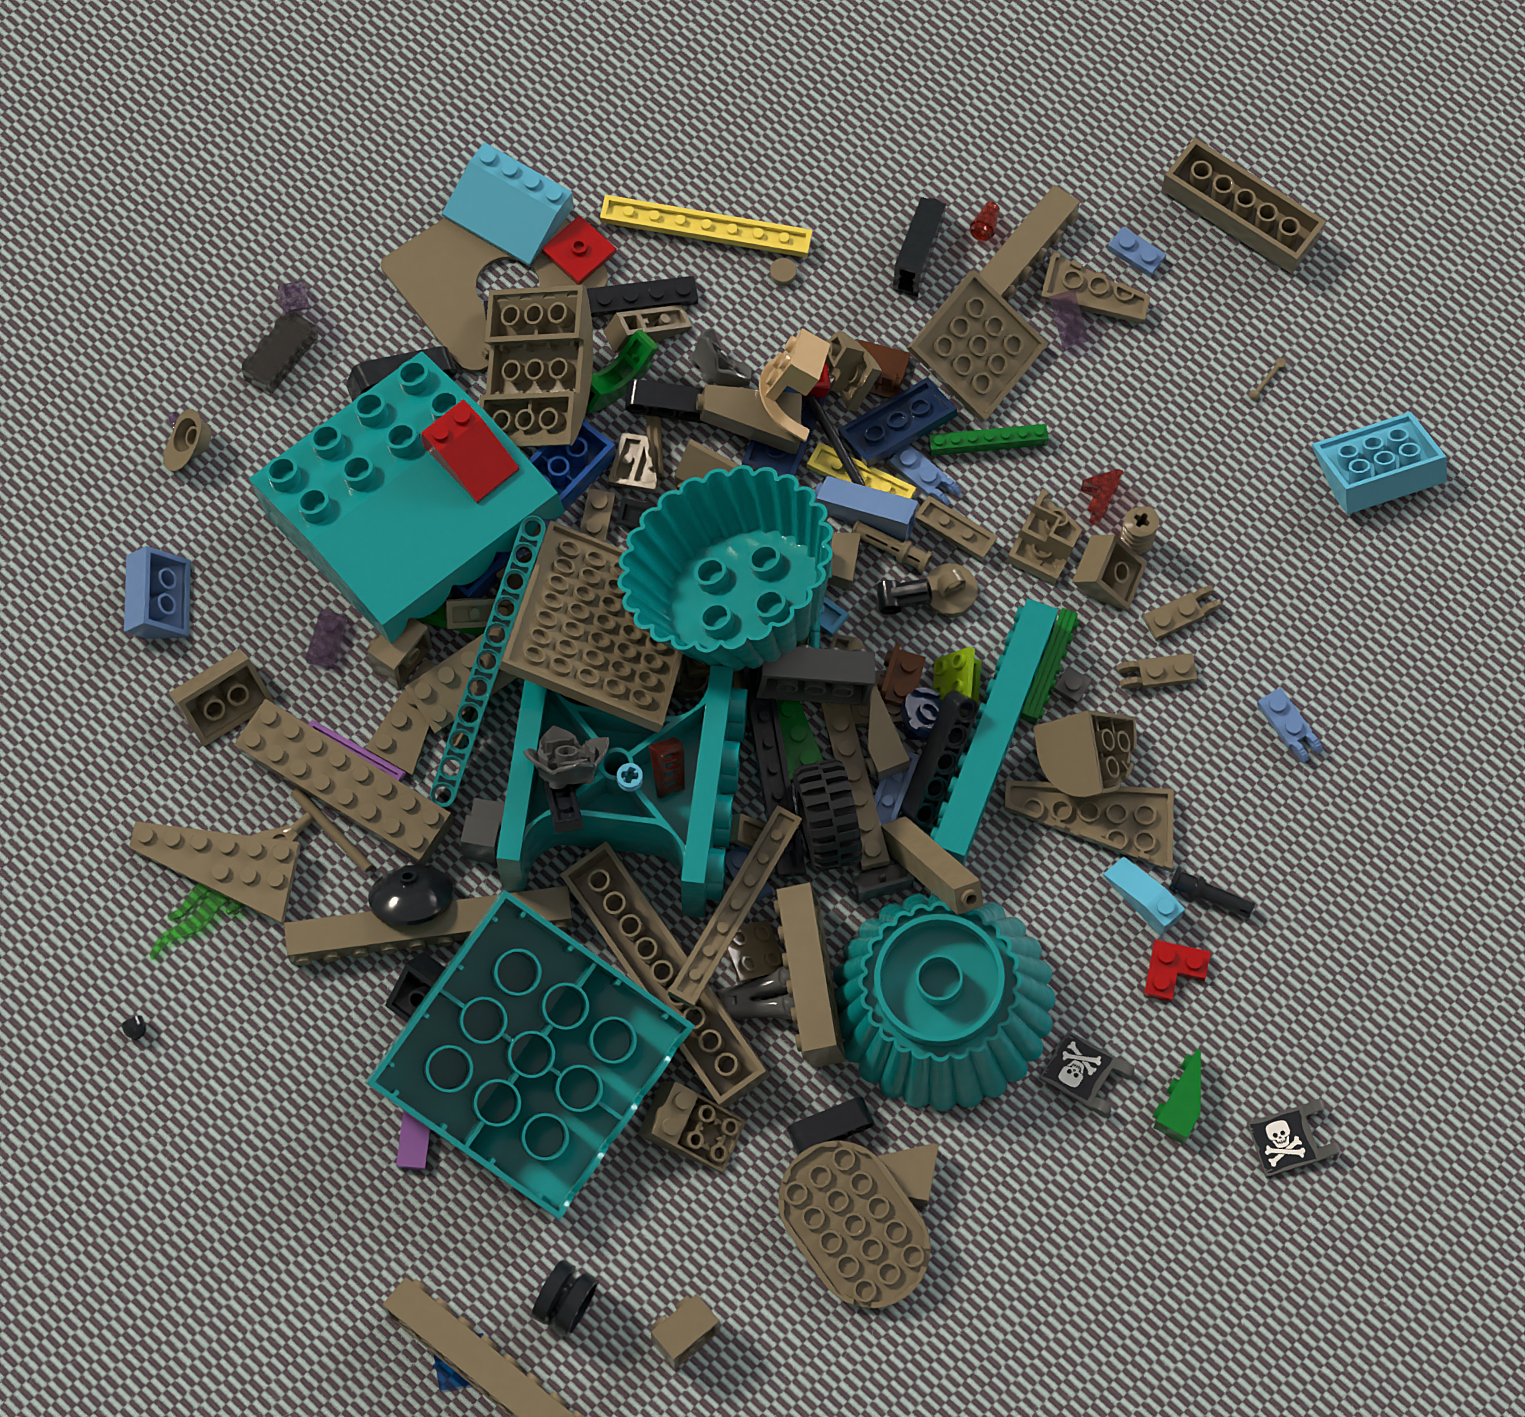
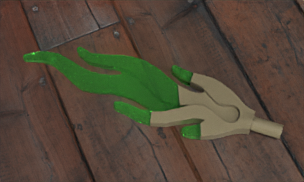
[150,812,314,960]

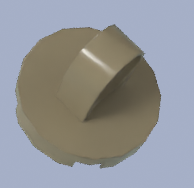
[926,563,978,618]

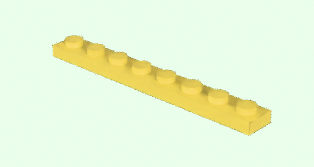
[600,195,812,258]

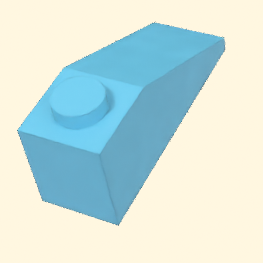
[1103,857,1185,936]

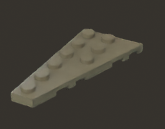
[129,821,301,925]

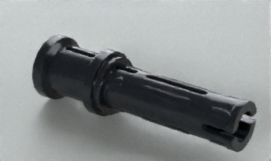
[1168,866,1255,919]

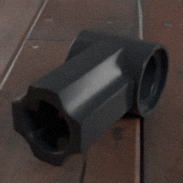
[876,578,933,615]

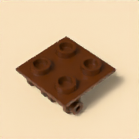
[859,340,911,399]

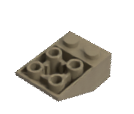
[638,1081,746,1173]

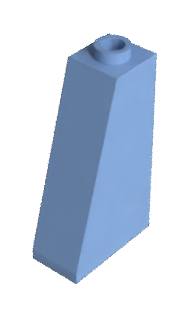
[814,476,918,542]

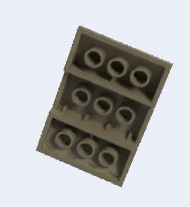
[479,285,593,447]

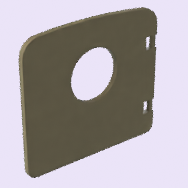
[381,218,608,373]

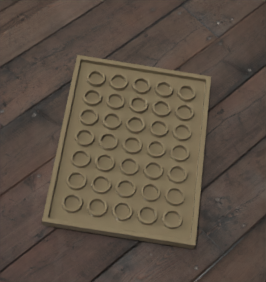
[498,520,683,733]

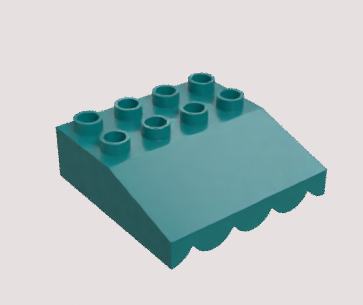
[248,351,565,644]
[364,890,695,1220]

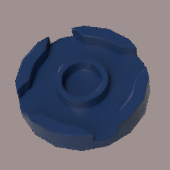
[900,688,942,740]

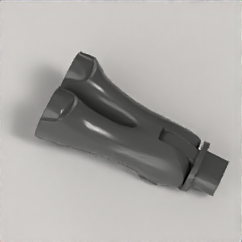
[713,966,795,1021]

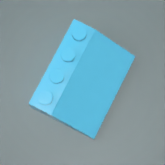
[442,142,573,267]
[1312,412,1447,514]

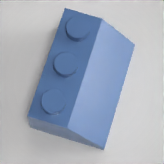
[124,546,191,639]

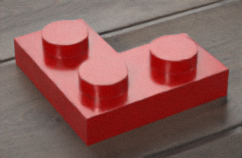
[1143,940,1210,1002]

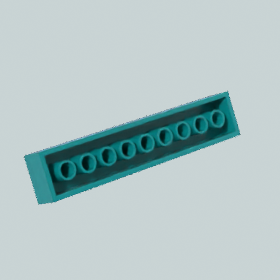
[930,598,1059,866]

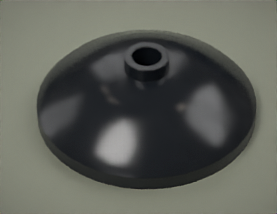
[368,865,454,926]

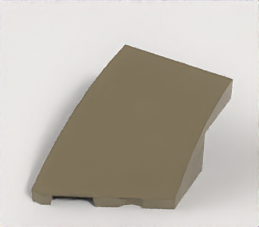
[824,331,882,412]
[1005,489,1083,586]

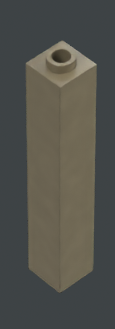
[881,816,984,915]

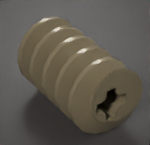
[1119,506,1159,555]

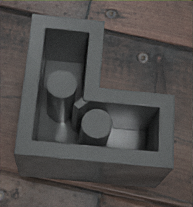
[460,798,505,865]

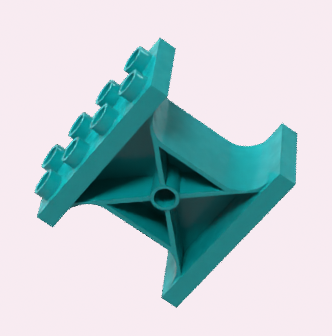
[496,665,748,918]

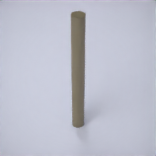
[290,788,373,873]

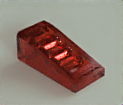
[649,737,685,798]

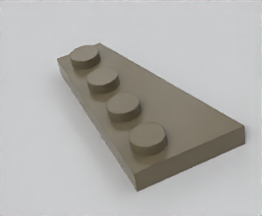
[1040,250,1151,324]
[365,659,436,778]

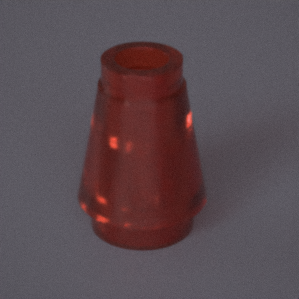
[970,202,1000,242]

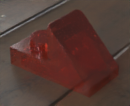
[1081,469,1123,526]

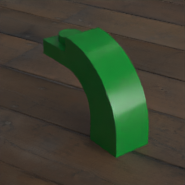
[586,329,659,414]

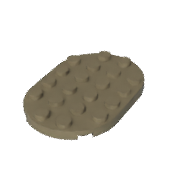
[778,1141,931,1308]

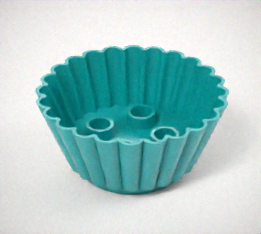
[617,465,833,671]
[833,893,1056,1111]

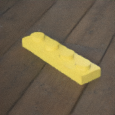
[807,442,916,499]

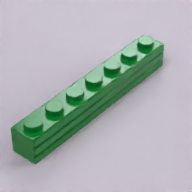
[928,424,1049,457]
[1020,608,1080,725]

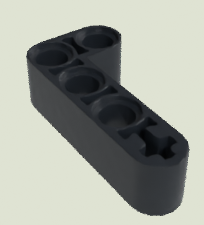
[346,346,457,402]

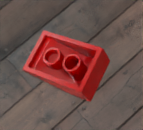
[421,399,520,504]

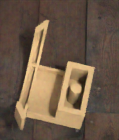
[759,328,830,442]

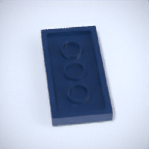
[838,377,958,468]
[742,386,830,477]

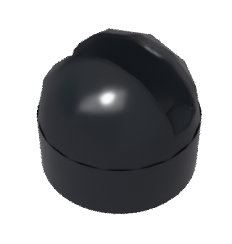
[121,1015,146,1040]

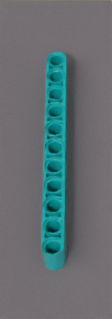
[430,516,546,807]

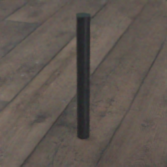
[806,395,865,486]

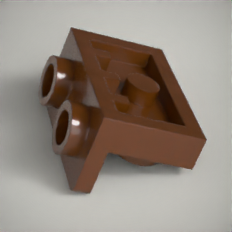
[877,642,926,708]

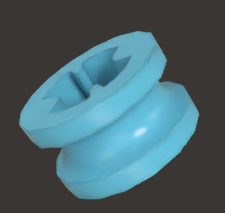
[617,763,643,792]

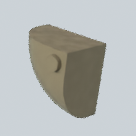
[1033,710,1137,797]

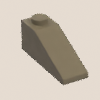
[603,305,692,353]
[864,687,910,781]

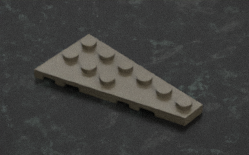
[1004,780,1174,872]

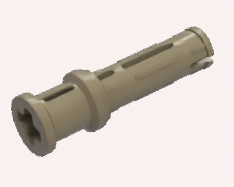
[851,520,933,574]

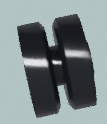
[531,1259,599,1337]

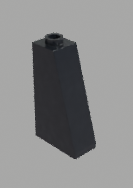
[893,197,946,297]

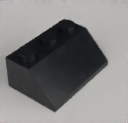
[385,951,446,1022]

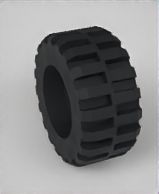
[793,759,863,872]

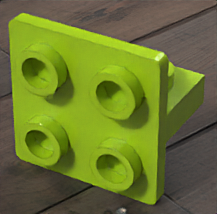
[932,646,982,704]

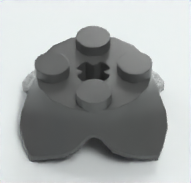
[688,328,753,388]
[524,725,609,789]

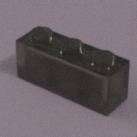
[241,309,318,396]

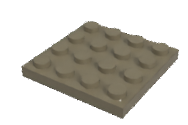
[906,270,1048,422]

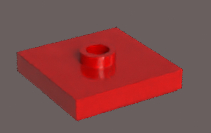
[542,215,617,285]

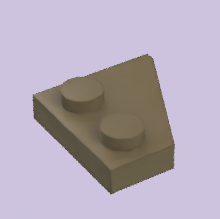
[607,433,659,493]

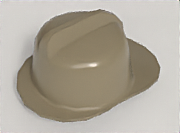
[163,409,211,471]

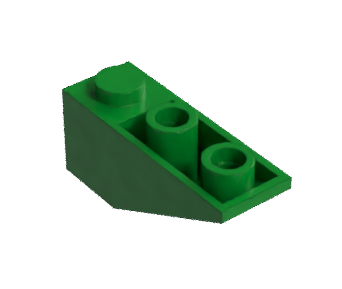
[1152,1048,1201,1145]

